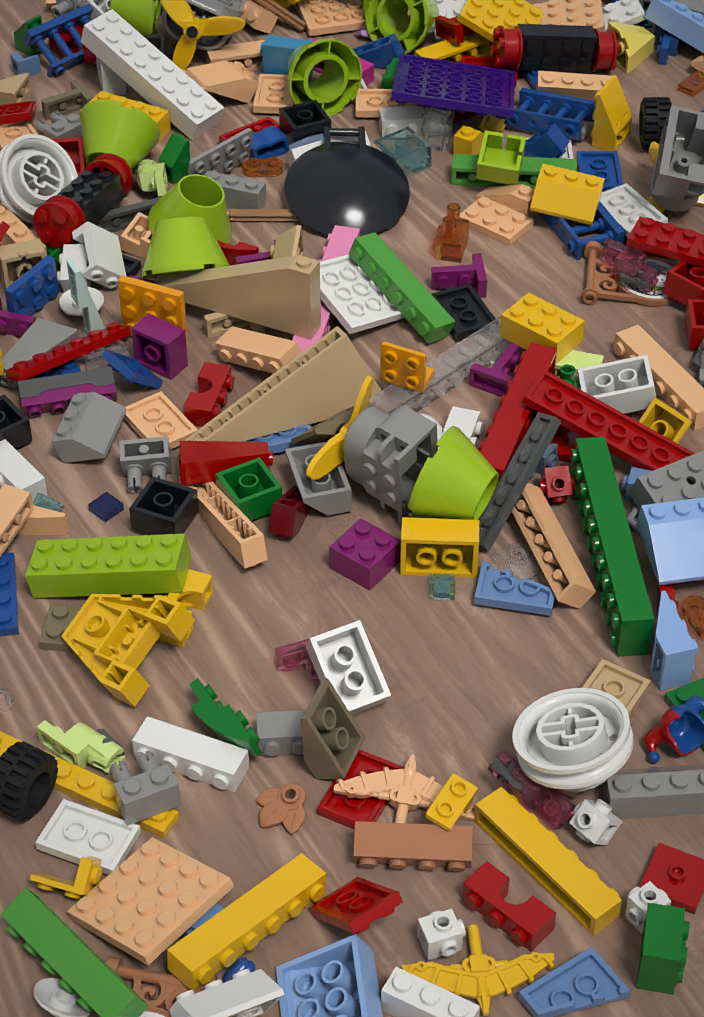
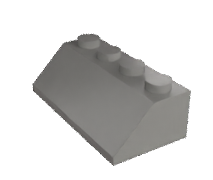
[600,764,704,819]

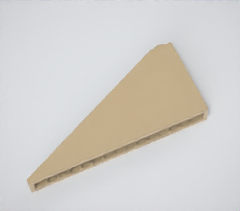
[154,255,321,340]
[184,326,385,442]

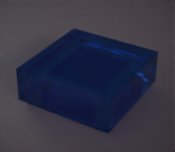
[88,492,124,522]

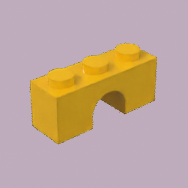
[157,569,213,648]

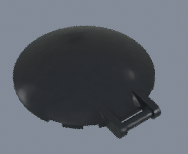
[284,126,410,238]

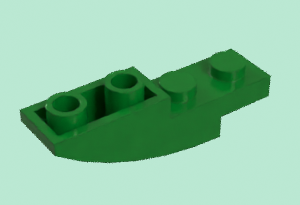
[189,678,263,756]

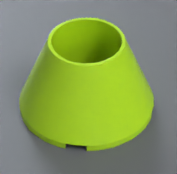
[110,0,162,45]
[365,0,439,54]
[287,39,362,116]
[80,100,160,171]
[148,174,232,244]
[141,217,230,279]
[408,426,499,520]

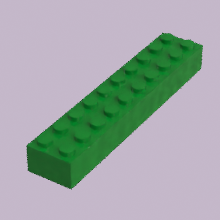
[569,437,654,657]

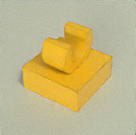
[479,115,506,132]

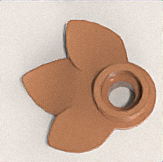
[256,783,306,835]

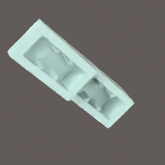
[66,259,105,335]

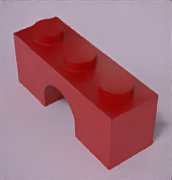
[183,362,235,427]
[462,861,556,952]

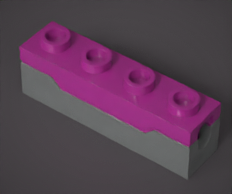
[18,367,117,417]

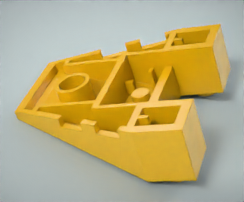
[61,594,195,707]

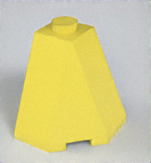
[607,21,655,74]

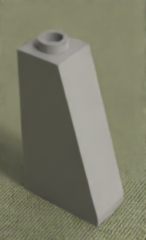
[0,318,79,390]

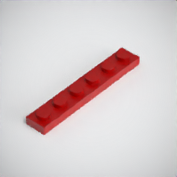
[5,322,131,381]

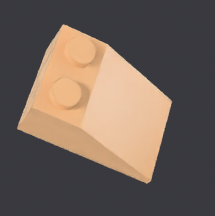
[186,60,260,103]

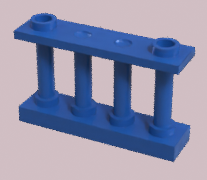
[23,4,94,77]
[504,88,596,141]
[539,202,625,260]

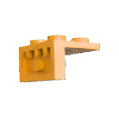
[380,342,435,393]

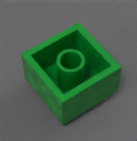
[215,457,282,521]
[636,903,690,995]

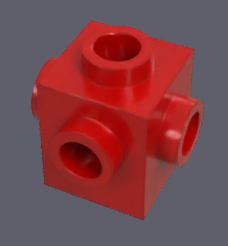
[538,465,575,503]

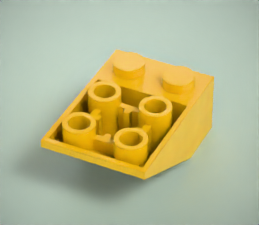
[591,75,632,151]

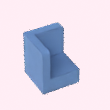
[10,52,41,76]

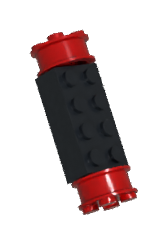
[490,24,620,72]
[33,153,133,248]

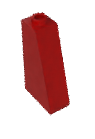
[179,441,273,485]

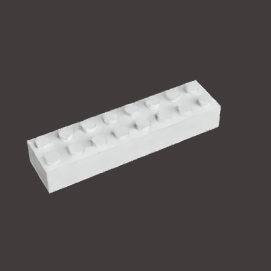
[81,9,224,141]

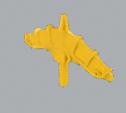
[402,924,555,1016]

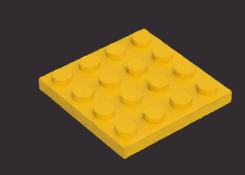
[457,0,544,42]

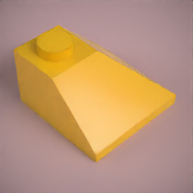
[639,397,692,444]

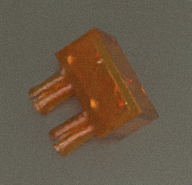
[432,203,470,263]

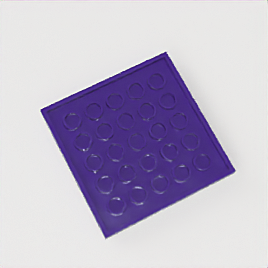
[391,54,515,119]

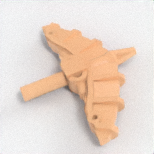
[333,755,475,823]

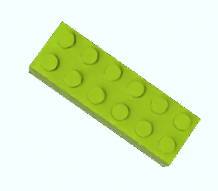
[25,534,192,598]

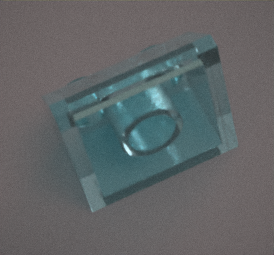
[374,126,432,173]

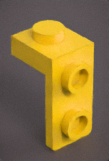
[425,773,478,831]
[29,856,102,899]

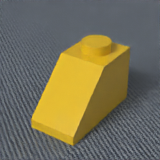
[453,126,484,155]

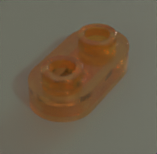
[243,157,284,177]
[681,595,704,638]

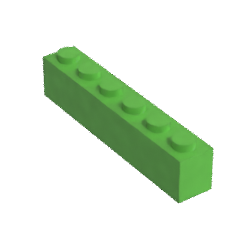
[452,154,577,189]
[349,232,455,344]
[1,887,149,1017]

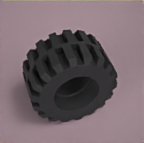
[639,97,672,149]
[0,741,58,822]

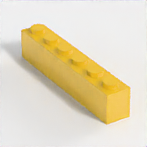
[474,787,622,936]
[167,853,327,990]

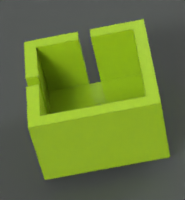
[476,130,526,185]

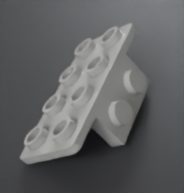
[187,128,253,175]

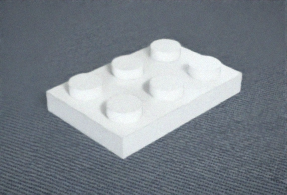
[35,799,141,875]

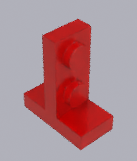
[435,15,476,44]

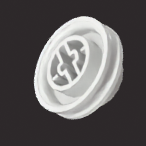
[0,134,78,223]
[512,688,634,792]

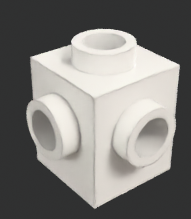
[569,799,623,845]
[625,881,671,934]
[417,909,466,960]

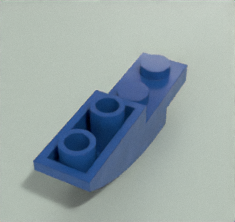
[654,25,679,66]

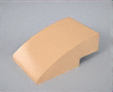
[119,212,152,258]

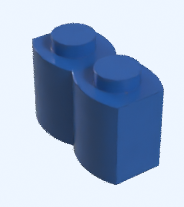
[249,126,289,163]

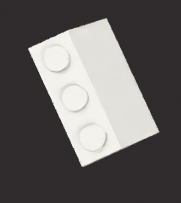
[169,969,285,1017]

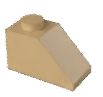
[0,73,31,105]

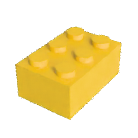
[500,293,585,364]
[400,517,479,578]

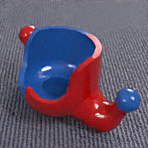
[644,695,704,763]

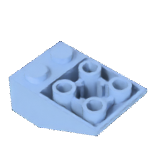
[650,591,698,691]

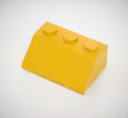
[530,164,605,225]

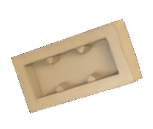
[204,312,265,338]

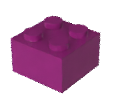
[131,314,188,380]
[329,518,401,591]

